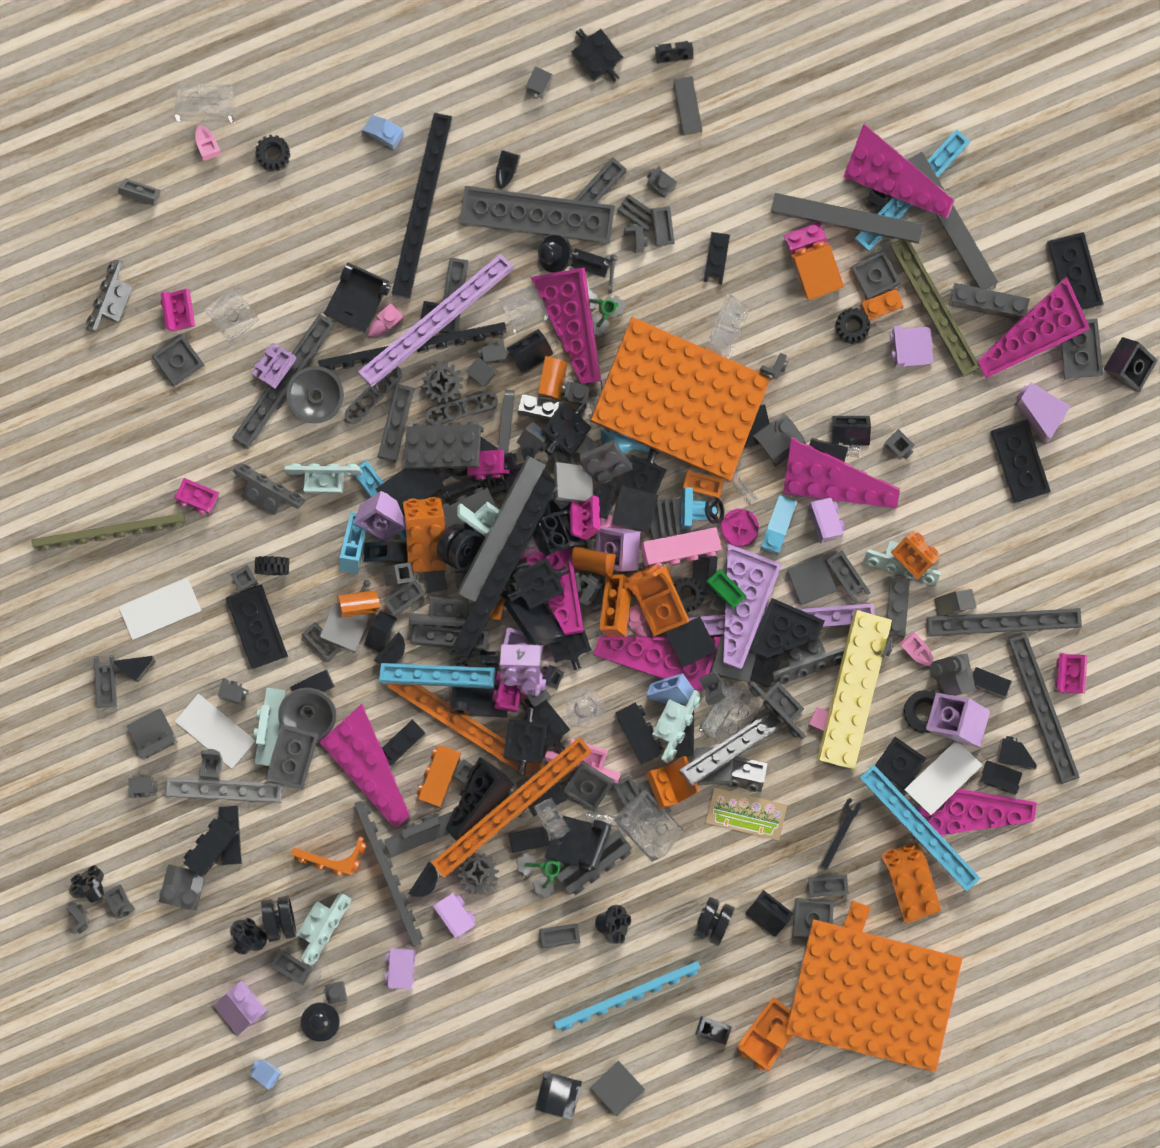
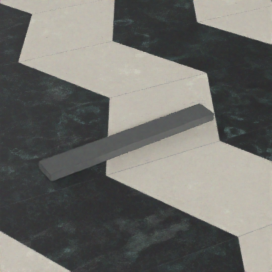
[908,152,998,289]
[771,193,923,244]
[232,314,335,449]
[457,456,545,602]
[927,608,1082,637]
[1007,633,1080,784]

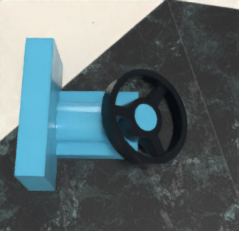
[680,488,725,529]

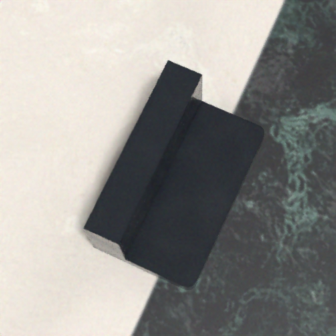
[506,329,554,373]
[831,416,871,446]
[691,556,718,597]
[972,667,1012,699]
[979,760,1022,795]
[745,890,794,937]

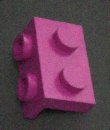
[784,223,828,255]
[161,289,195,331]
[467,450,510,480]
[174,478,220,515]
[570,495,600,540]
[1055,653,1087,694]
[492,672,521,713]

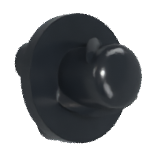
[538,235,573,273]
[69,865,104,903]
[595,905,631,944]
[230,918,268,955]
[301,1002,340,1042]

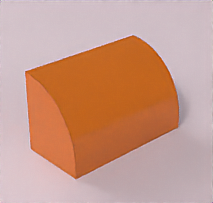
[538,356,568,401]
[572,547,616,577]
[337,590,380,618]

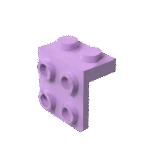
[889,325,934,368]

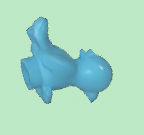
[601,427,649,453]

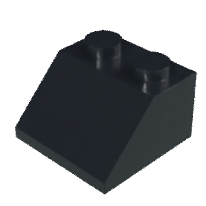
[1104,337,1158,392]

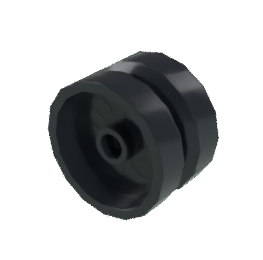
[437,524,484,573]
[261,895,297,942]
[693,897,735,946]

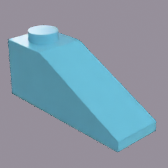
[760,496,797,556]
[339,512,367,574]

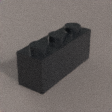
[615,702,663,765]
[183,817,239,878]

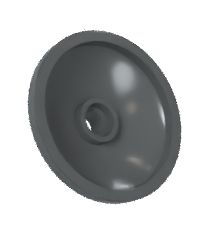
[286,366,344,424]
[278,688,336,740]

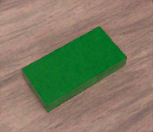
[706,569,747,610]

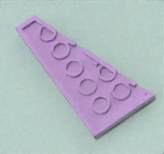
[723,544,782,670]

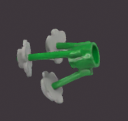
[588,290,626,336]
[516,854,565,898]

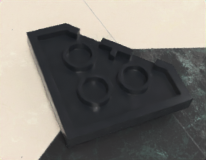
[749,598,825,659]

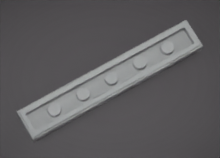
[165,777,283,803]

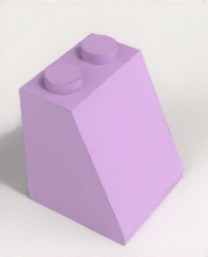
[1016,382,1070,444]
[926,693,990,747]

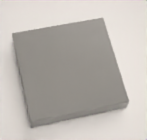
[554,462,593,503]
[319,602,370,653]

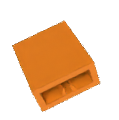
[791,241,844,300]

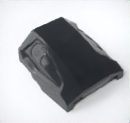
[533,509,585,556]
[535,1071,582,1120]

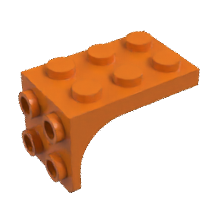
[403,497,447,573]
[622,564,689,636]
[291,837,367,877]
[881,843,941,924]
[736,997,793,1072]

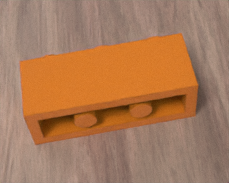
[599,575,632,637]
[417,745,461,808]

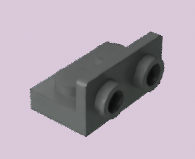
[726,757,768,792]

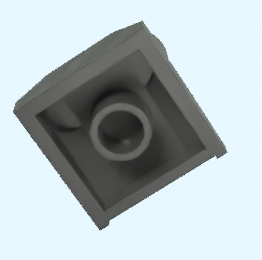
[753,413,806,467]
[930,653,976,696]
[159,864,206,911]

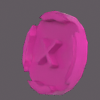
[721,508,759,547]

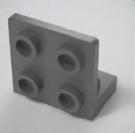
[127,709,178,760]

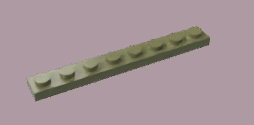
[890,240,980,377]
[31,513,186,551]

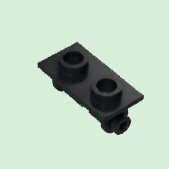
[654,41,694,64]
[570,248,611,278]
[441,476,481,505]

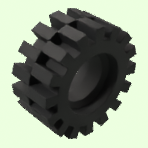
[255,135,290,171]
[835,307,870,344]
[254,556,289,576]
[673,577,705,612]

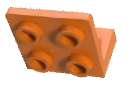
[890,531,940,580]
[646,756,700,809]

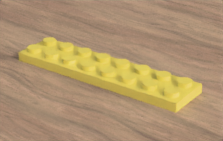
[817,610,892,769]

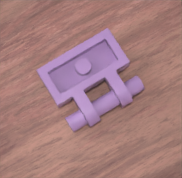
[251,343,297,389]

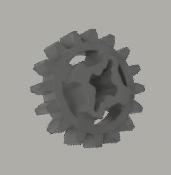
[422,362,463,404]
[457,852,499,895]

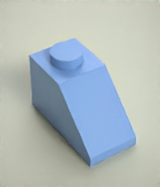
[362,115,404,150]
[646,673,694,705]
[251,1059,283,1089]

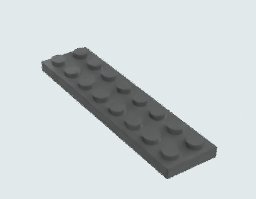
[460,186,615,244]

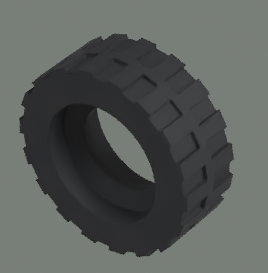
[903,690,936,733]

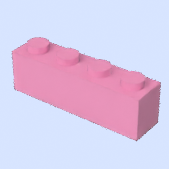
[639,527,722,568]

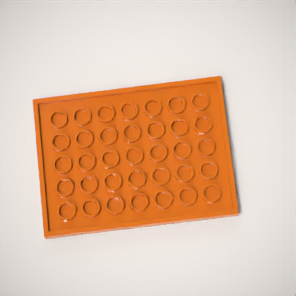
[590,317,770,482]
[785,919,963,1072]

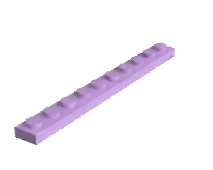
[358,254,513,387]
[688,603,875,636]

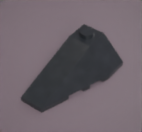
[446,757,514,841]

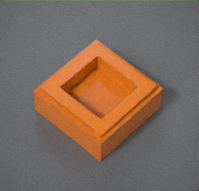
[765,1022,791,1049]

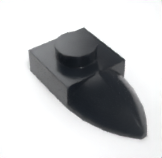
[496,150,521,189]

